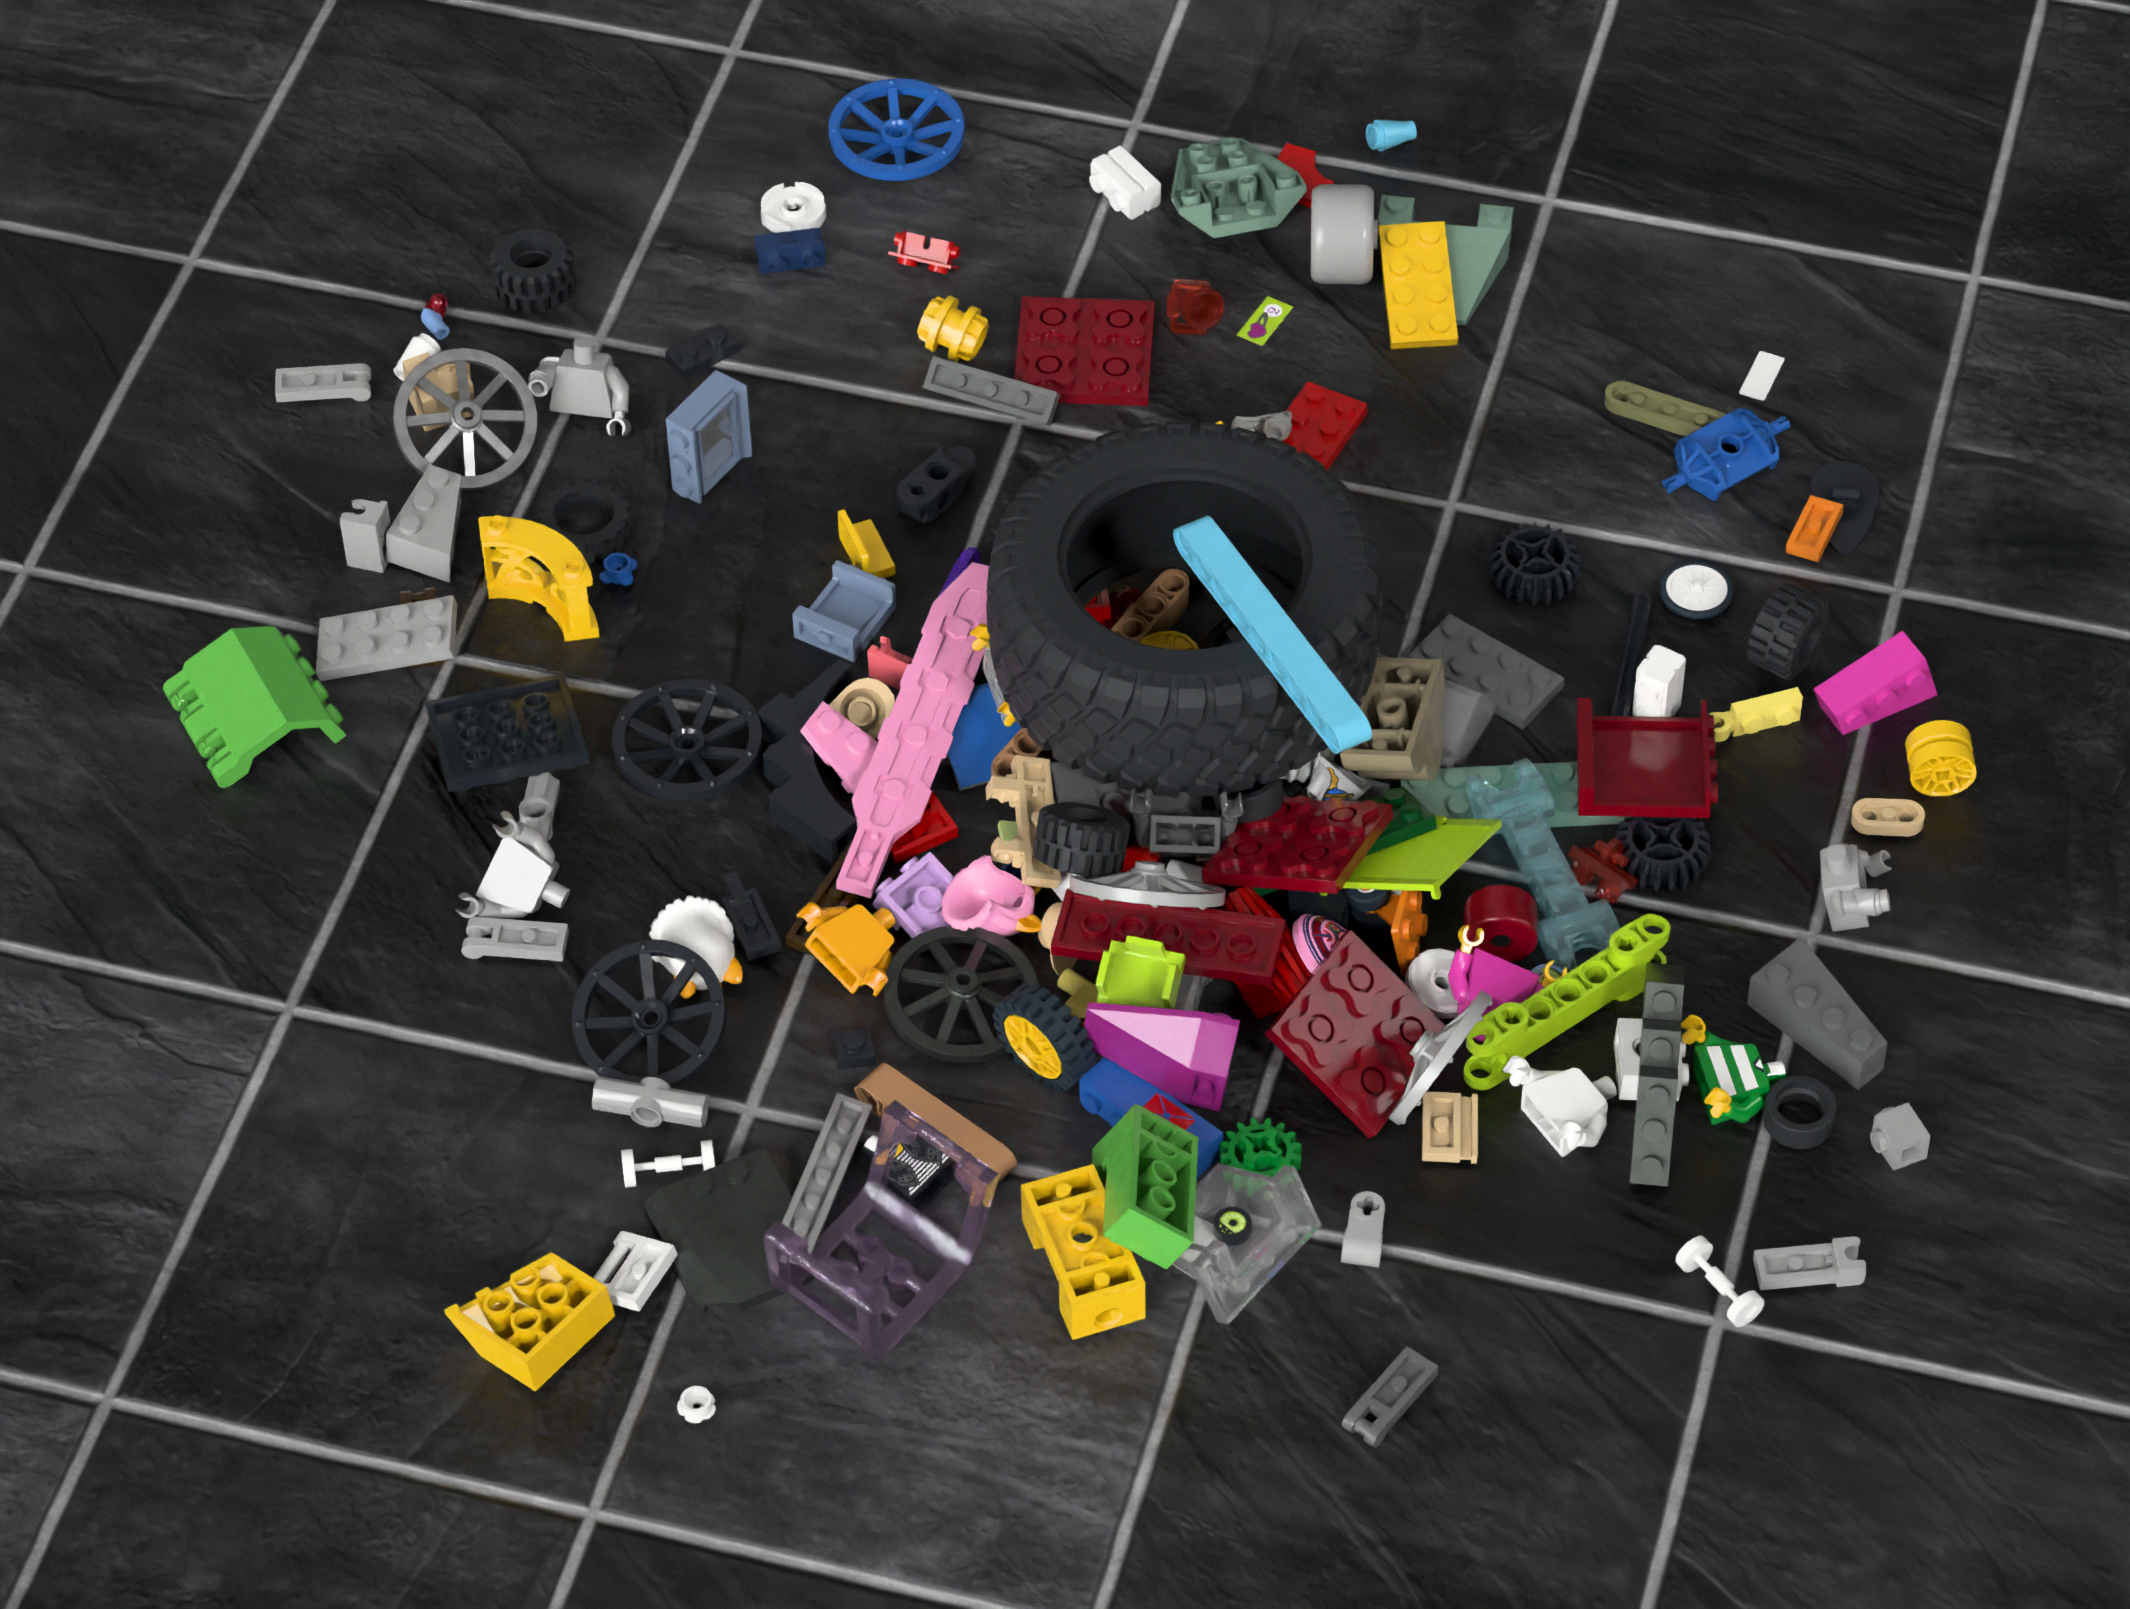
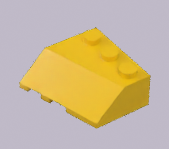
[444,1252,615,1392]

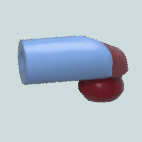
[421,293,450,340]

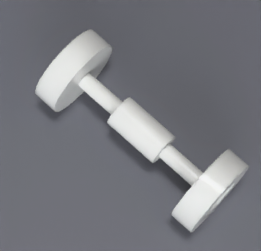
[621,1140,715,1188]
[1675,1236,1764,1327]

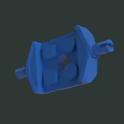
[1662,408,1790,501]

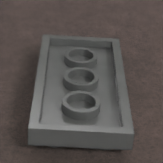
[1408,613,1565,729]

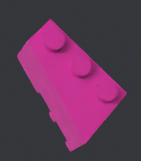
[1814,631,1937,735]

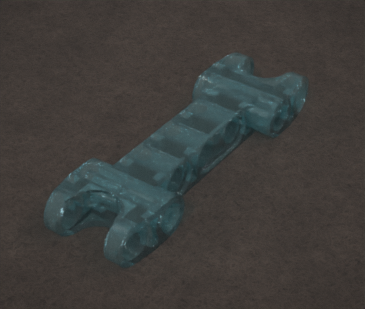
[1466,758,1620,973]

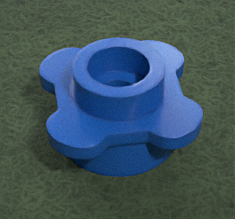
[599,553,637,586]

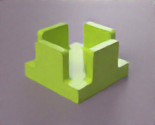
[1096,936,1186,1009]

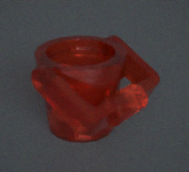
[1166,279,1225,335]

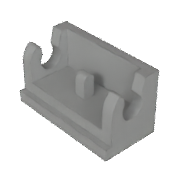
[339,499,391,573]

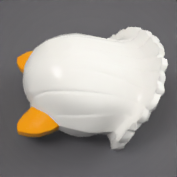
[649,895,742,999]

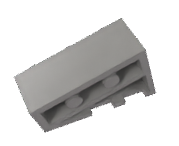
[386,464,461,583]

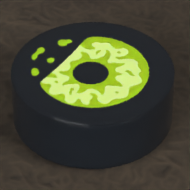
[1213,1207,1252,1246]

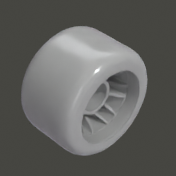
[1311,184,1378,284]

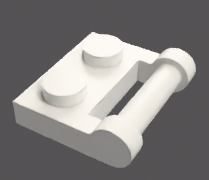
[593,1231,678,1311]

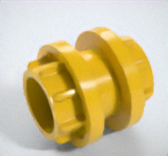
[917,295,989,363]

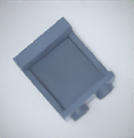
[792,560,897,662]

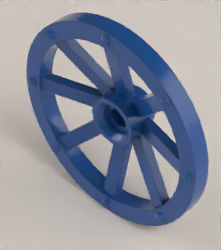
[828,79,965,181]

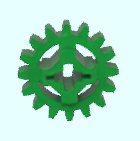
[1220,1118,1301,1194]

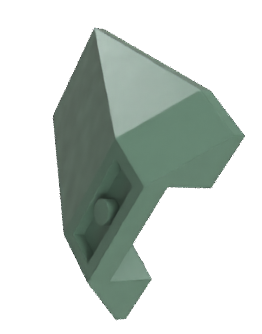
[1171,137,1307,238]

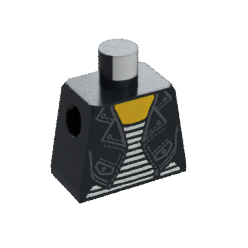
[862,1130,957,1221]

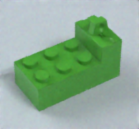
[1092,1103,1198,1270]

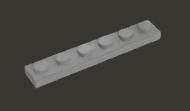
[770,1093,873,1268]

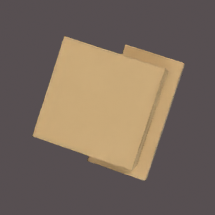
[402,352,474,432]

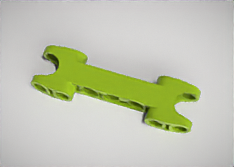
[1463,914,1670,1090]

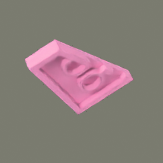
[800,701,879,794]

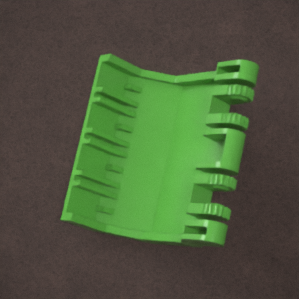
[163,626,347,788]

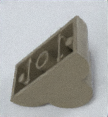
[1340,657,1445,781]

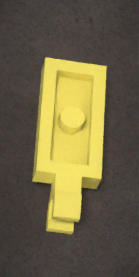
[1708,687,1803,742]

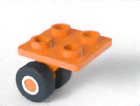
[1346,888,1428,977]

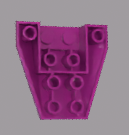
[1084,1002,1240,1112]

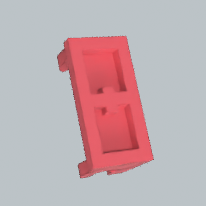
[867,636,913,690]

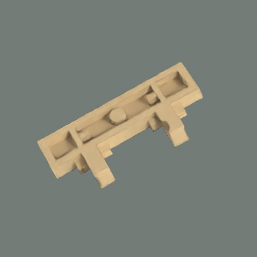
[985,755,1061,889]

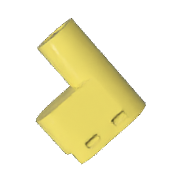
[1057,968,1098,1027]

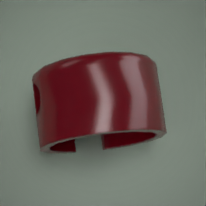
[1464,885,1538,963]

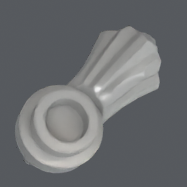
[1230,411,1292,441]

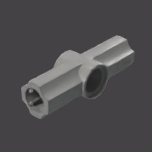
[519,772,560,841]
[592,1077,710,1128]

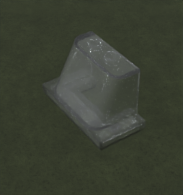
[1172,1163,1321,1325]

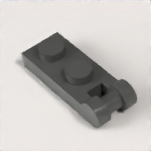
[1342,1346,1438,1448]

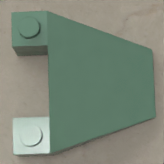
[1377,195,1513,325]

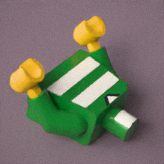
[1681,1015,1786,1125]

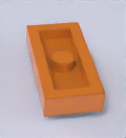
[1786,495,1843,563]

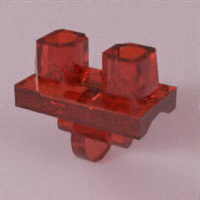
[1567,838,1639,903]

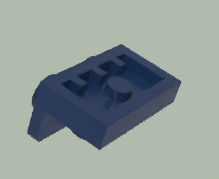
[754,227,825,274]

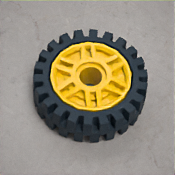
[993,983,1096,1092]

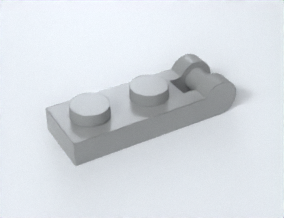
[275,363,371,402]
[461,917,569,961]

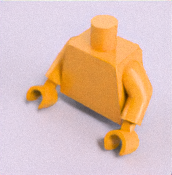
[796,902,895,997]

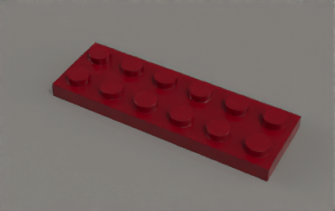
[1051,888,1286,986]

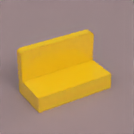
[838,509,896,578]

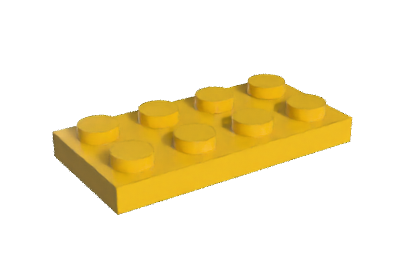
[1378,221,1458,349]

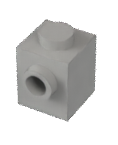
[1870,1103,1931,1171]

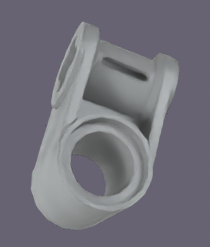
[1341,1191,1385,1268]

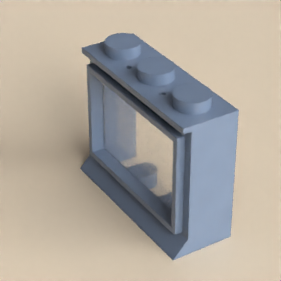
[666,370,752,504]

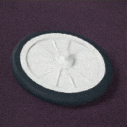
[1660,562,1734,619]

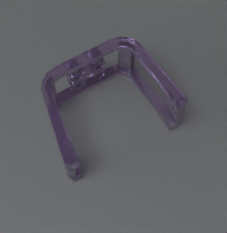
[763,1100,1000,1360]

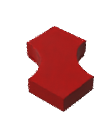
[1277,143,1334,208]

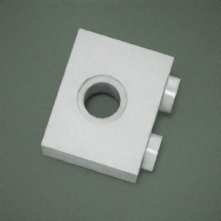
[1613,1018,1689,1101]

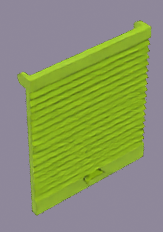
[1320,815,1502,899]

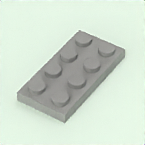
[316,595,457,681]

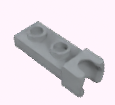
[1753,1236,1866,1290]

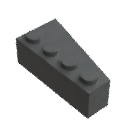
[1747,937,1888,1090]

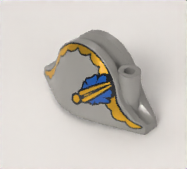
[1307,756,1371,801]

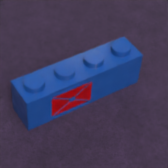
[1079,1057,1223,1179]

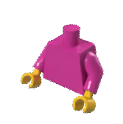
[1448,925,1567,1042]

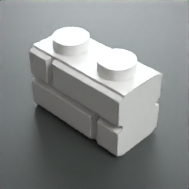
[1089,146,1161,220]
[1632,645,1686,717]

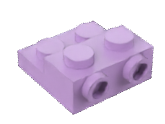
[872,852,954,952]

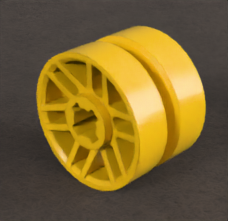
[1905,720,1977,796]

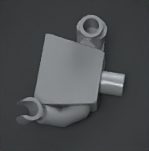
[528,337,631,436]
[1820,843,1892,932]

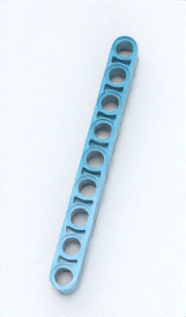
[1173,515,1372,754]

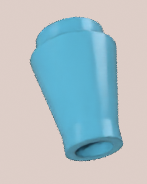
[1366,120,1417,152]

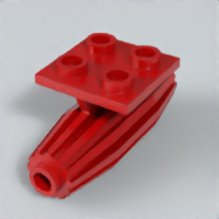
[1222,886,1311,1020]

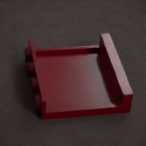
[1576,698,1718,818]

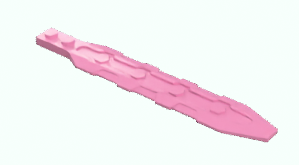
[836,562,989,898]

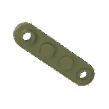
[1604,381,1727,445]

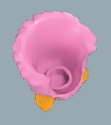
[941,855,1042,937]

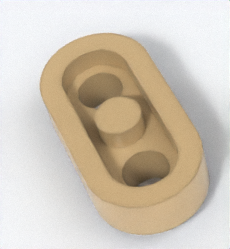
[1851,798,1925,837]

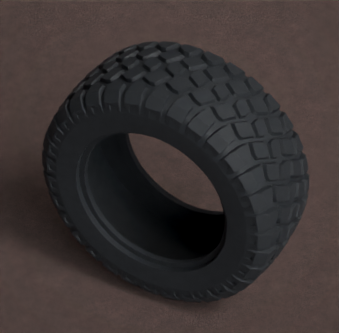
[986,421,1383,797]

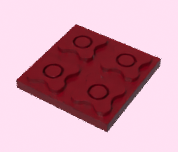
[1014,296,1155,406]
[1201,796,1393,894]
[1264,930,1446,1138]

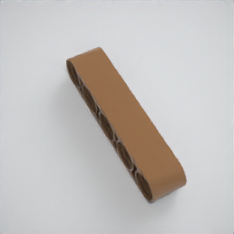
[854,1063,1017,1192]

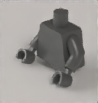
[1129,788,1243,858]

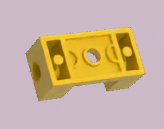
[1021,1164,1145,1340]

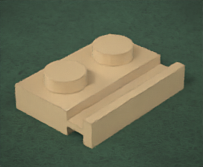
[1422,1091,1478,1164]

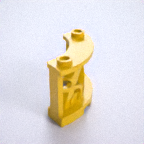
[478,515,600,642]

